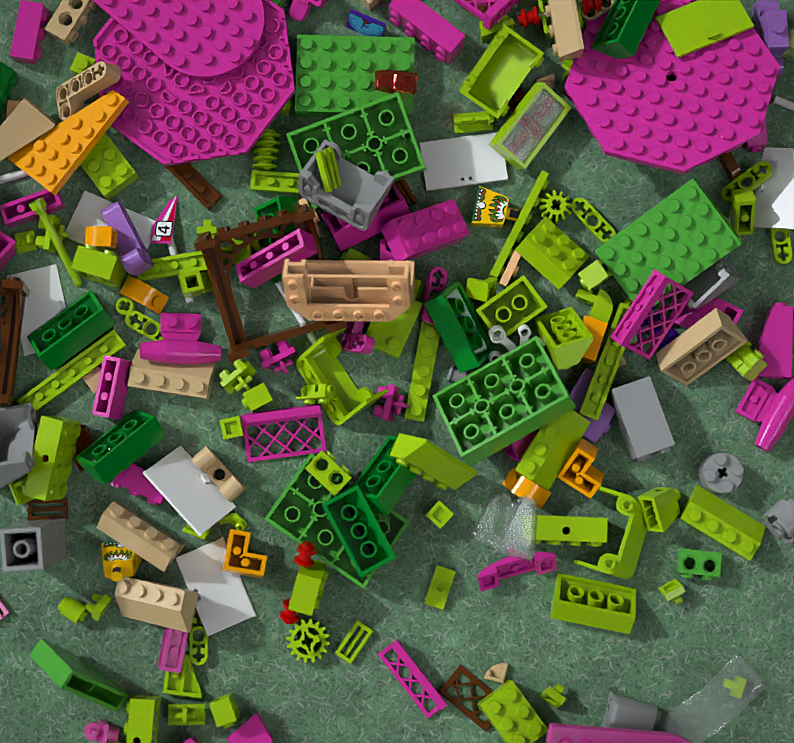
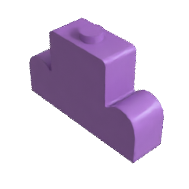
[752,0,789,80]
[569,367,616,443]

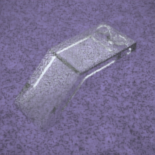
[657,654,767,743]

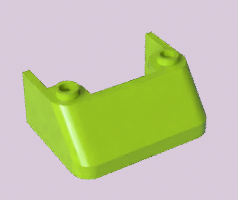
[296,328,388,425]
[573,486,647,579]

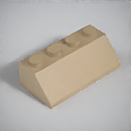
[545,0,584,62]
[656,308,748,386]
[127,349,215,400]
[97,501,185,572]
[114,577,198,633]

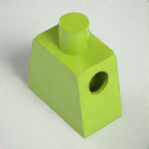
[638,487,681,532]

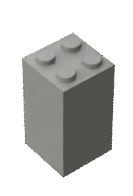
[608,376,675,462]
[0,518,68,571]

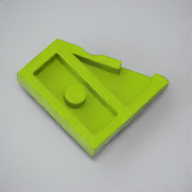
[163,654,202,698]

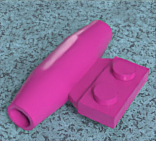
[140,313,221,364]
[735,375,794,452]

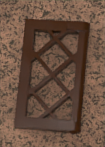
[438,664,493,731]

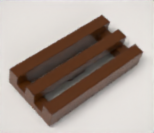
[27,499,68,520]

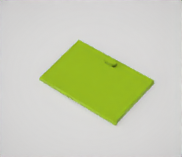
[655,0,754,58]

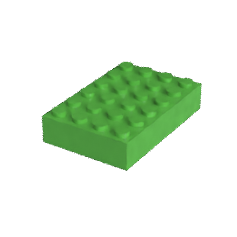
[295,35,415,120]
[286,92,427,211]
[595,177,742,306]
[432,336,576,467]
[265,453,410,589]

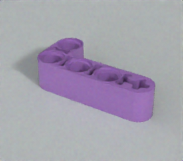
[101,201,154,276]

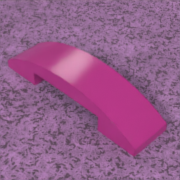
[477,552,557,592]

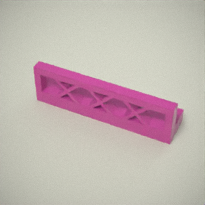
[157,627,188,673]
[378,639,447,718]

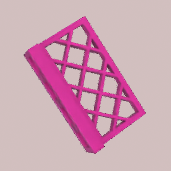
[454,0,520,30]
[610,269,693,360]
[240,404,326,462]

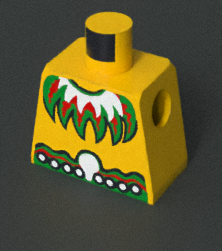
[471,186,518,228]
[101,542,142,582]

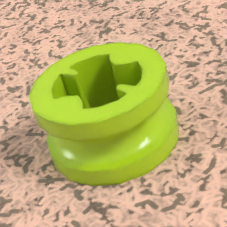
[116,297,135,316]

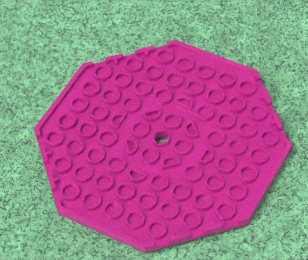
[93,0,295,166]
[565,0,780,175]

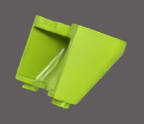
[459,24,544,119]

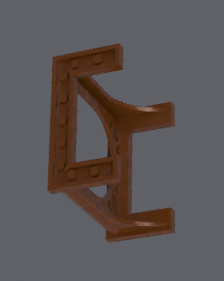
[194,204,348,362]
[0,277,30,406]

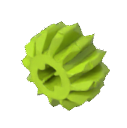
[538,190,572,224]

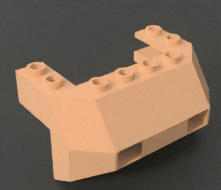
[282,259,415,322]

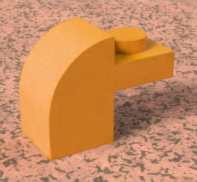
[85,226,117,251]
[119,276,169,314]
[502,468,552,509]

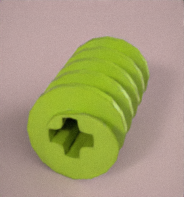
[252,129,281,171]

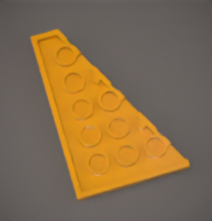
[7,90,129,196]

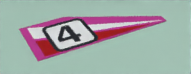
[150,196,177,244]

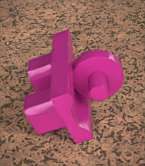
[260,340,297,375]
[373,384,408,422]
[84,719,119,743]

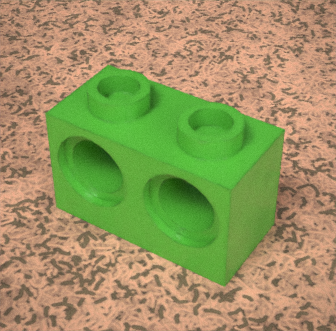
[676,548,722,581]

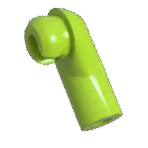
[219,513,247,531]

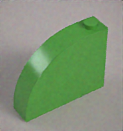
[29,638,129,712]

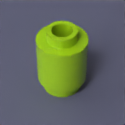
[57,596,89,624]

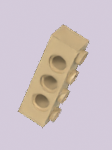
[45,0,97,46]

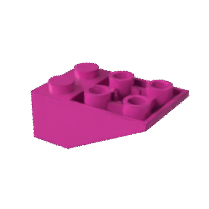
[671,291,743,330]

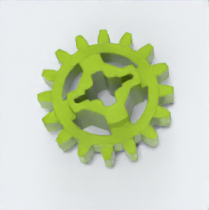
[286,618,330,663]

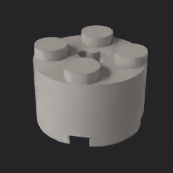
[699,453,744,493]
[762,499,794,546]

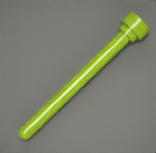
[29,198,82,287]

